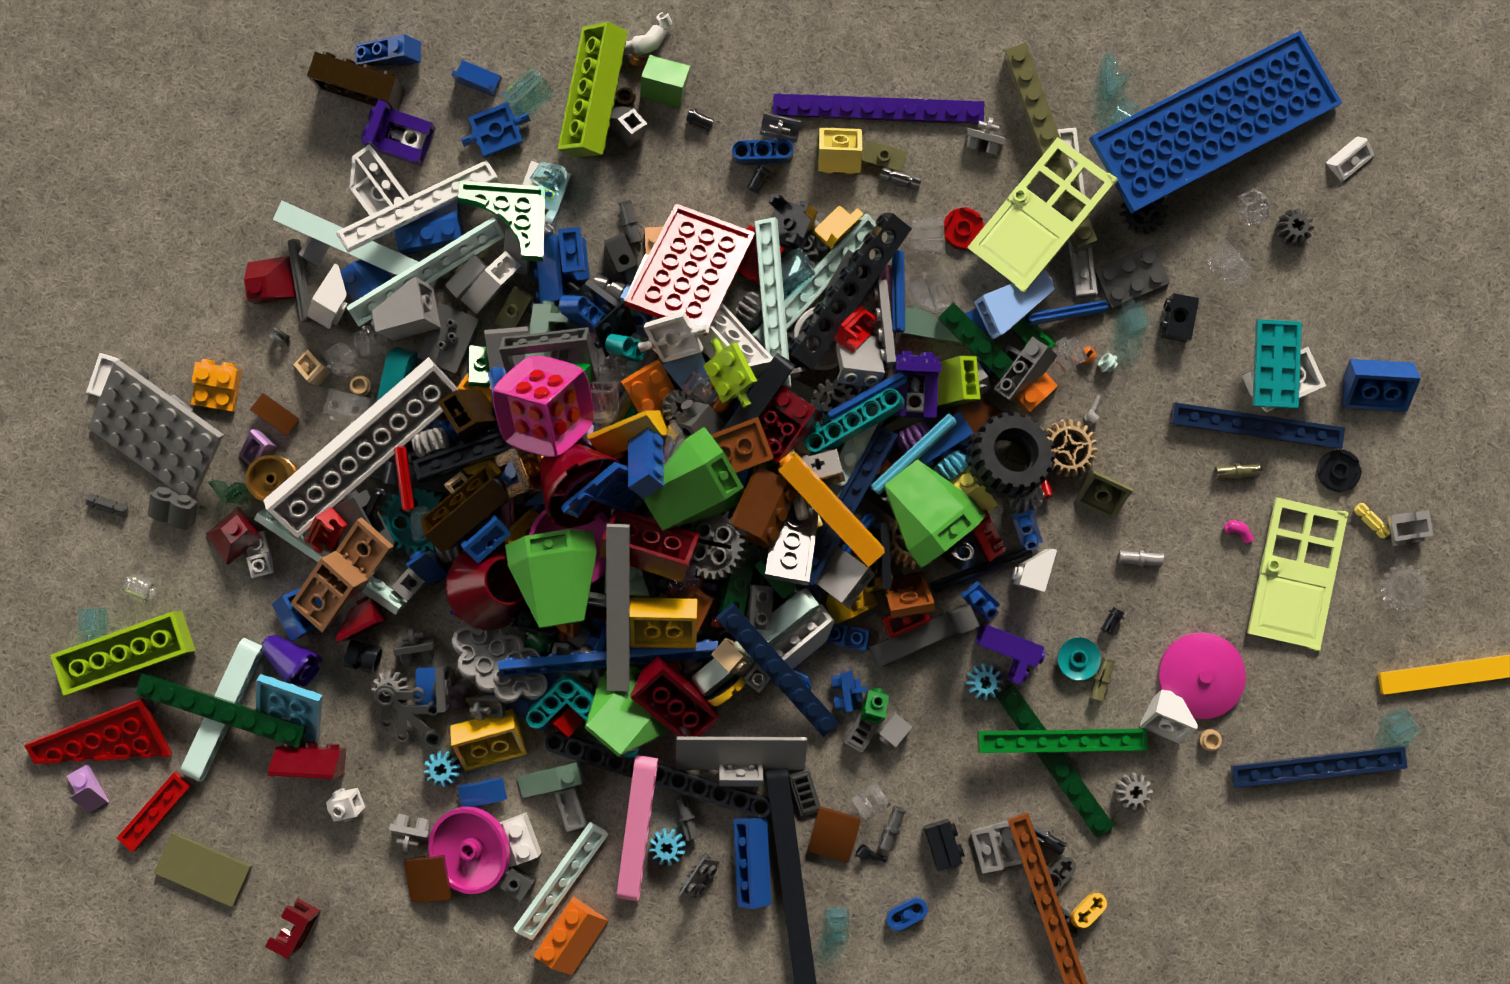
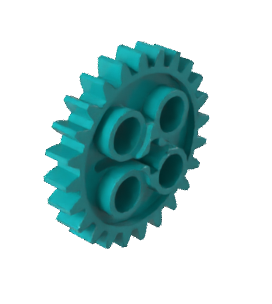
[382,488,443,553]

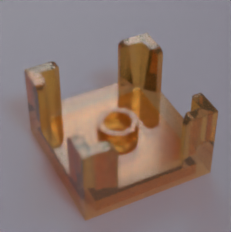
[494,447,544,498]

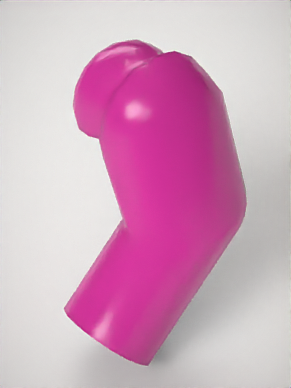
[1224,520,1255,544]

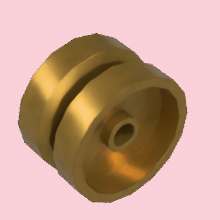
[246,455,299,502]

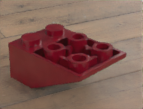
[759,385,822,463]

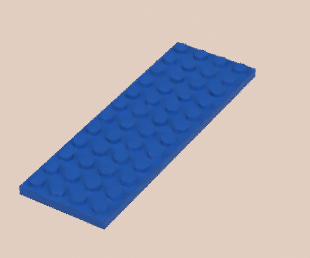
[1089,31,1342,214]

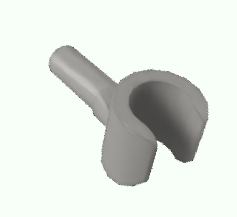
[1084,395,1102,425]

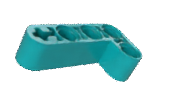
[376,347,418,402]

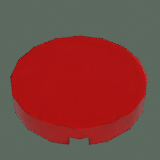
[942,207,984,250]

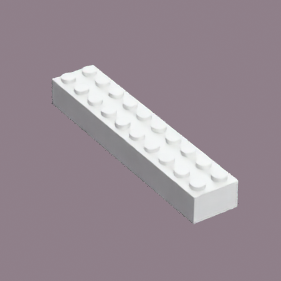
[264,357,458,538]

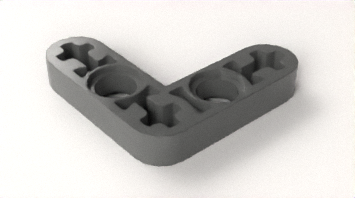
[1027,855,1081,938]

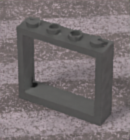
[499,327,605,406]

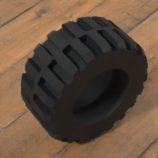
[967,412,1055,499]

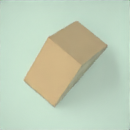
[293,349,332,386]

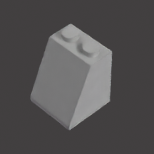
[371,277,441,341]
[484,327,529,370]

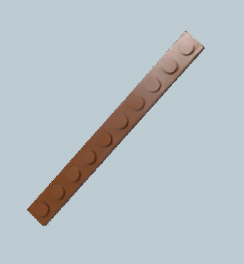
[1007,812,1087,984]

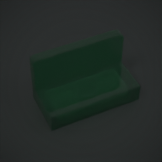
[208,479,251,504]

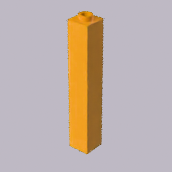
[778,452,885,567]

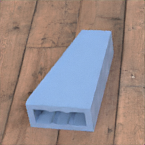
[974,270,1055,340]

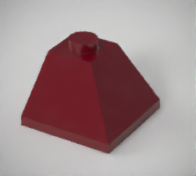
[244,256,296,304]
[206,506,261,565]
[336,596,387,642]

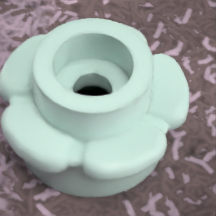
[1098,353,1118,372]

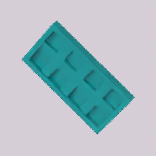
[1252,319,1302,409]

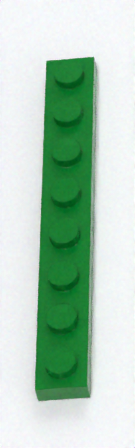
[977,729,1148,753]

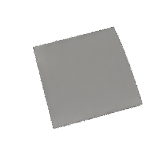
[971,821,1022,874]

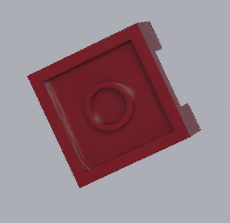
[265,898,321,959]

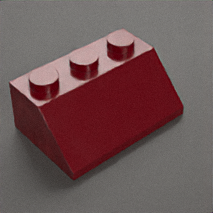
[267,742,346,779]

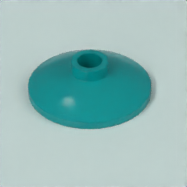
[1057,637,1101,680]

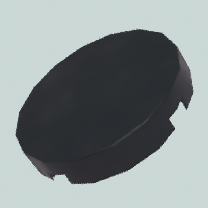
[1317,449,1362,492]

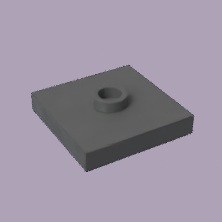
[433,666,451,713]

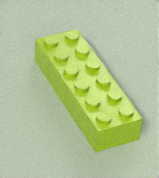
[557,21,628,157]
[50,611,196,696]

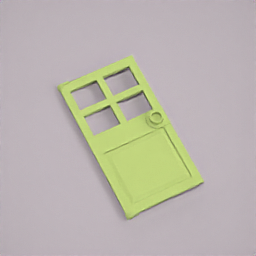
[967,137,1118,293]
[1247,497,1349,651]

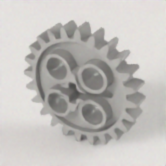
[685,511,749,580]

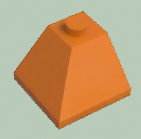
[1013,372,1058,414]

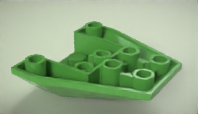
[643,427,744,531]
[883,459,986,568]
[505,529,597,628]
[585,667,669,757]

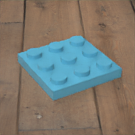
[256,674,322,743]

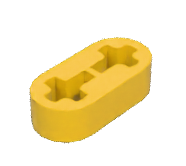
[1070,893,1107,928]

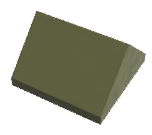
[1075,470,1133,520]

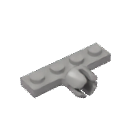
[871,280,897,369]

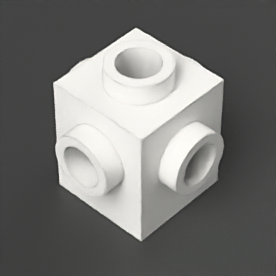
[326,788,365,822]

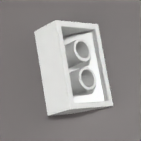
[307,264,347,329]
[1242,347,1326,412]

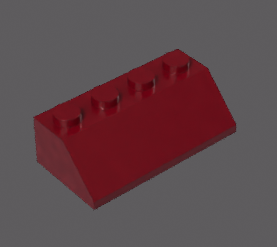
[599,508,700,582]
[630,656,721,737]

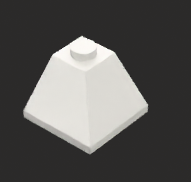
[1139,690,1198,744]

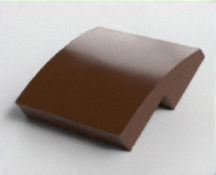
[952,395,1004,444]
[807,806,861,863]
[404,855,452,902]

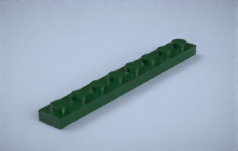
[135,673,307,748]
[996,684,1114,838]

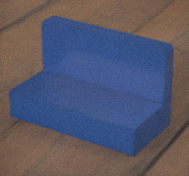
[451,60,502,97]

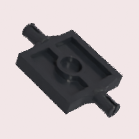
[564,279,621,315]

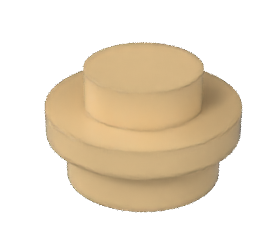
[350,375,371,397]
[1199,729,1222,751]

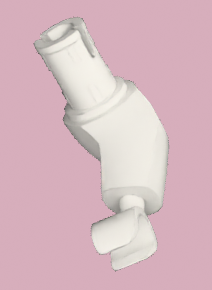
[623,12,672,56]

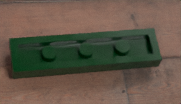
[937,302,1013,379]

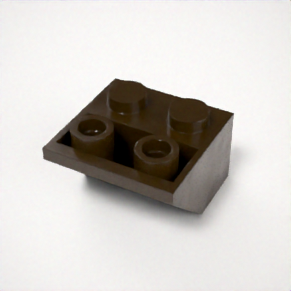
[437,388,498,444]

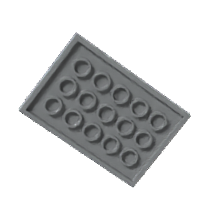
[88,360,224,499]

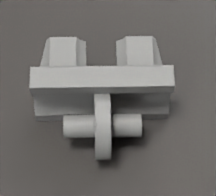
[966,117,1006,155]
[389,814,430,852]

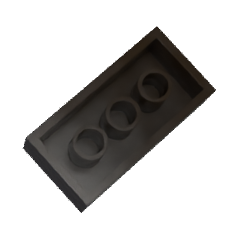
[307,51,406,111]
[420,464,510,554]

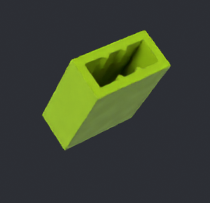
[937,356,980,408]

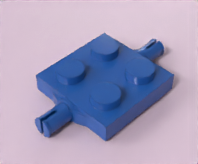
[461,102,531,158]

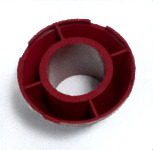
[540,442,621,528]
[445,544,526,631]

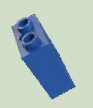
[459,510,511,563]

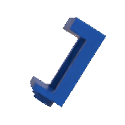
[558,227,590,282]

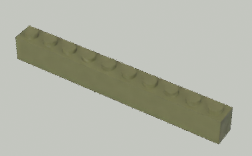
[1004,42,1097,253]

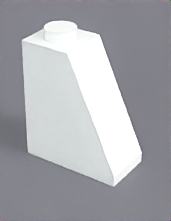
[461,251,522,314]

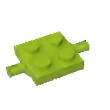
[703,338,757,408]

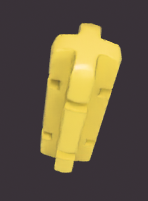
[1353,503,1390,539]

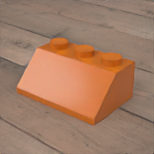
[533,896,608,975]

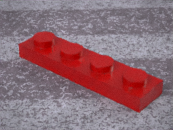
[116,771,193,852]

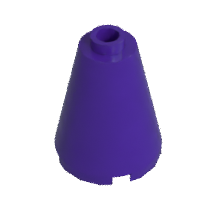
[261,634,322,687]

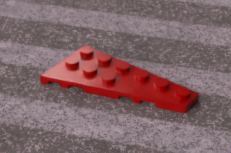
[24,698,172,764]

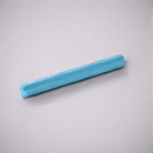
[871,414,957,495]

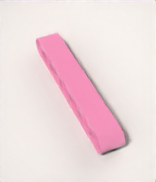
[616,755,658,902]

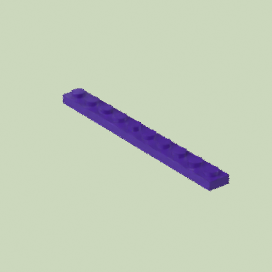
[773,94,985,124]

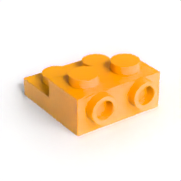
[191,359,242,412]

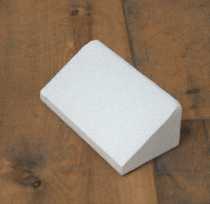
[1326,137,1375,182]

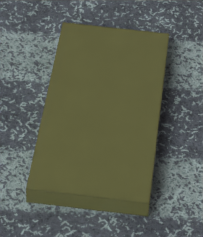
[154,832,252,907]

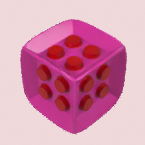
[493,356,594,457]

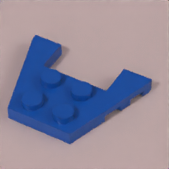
[560,462,640,524]

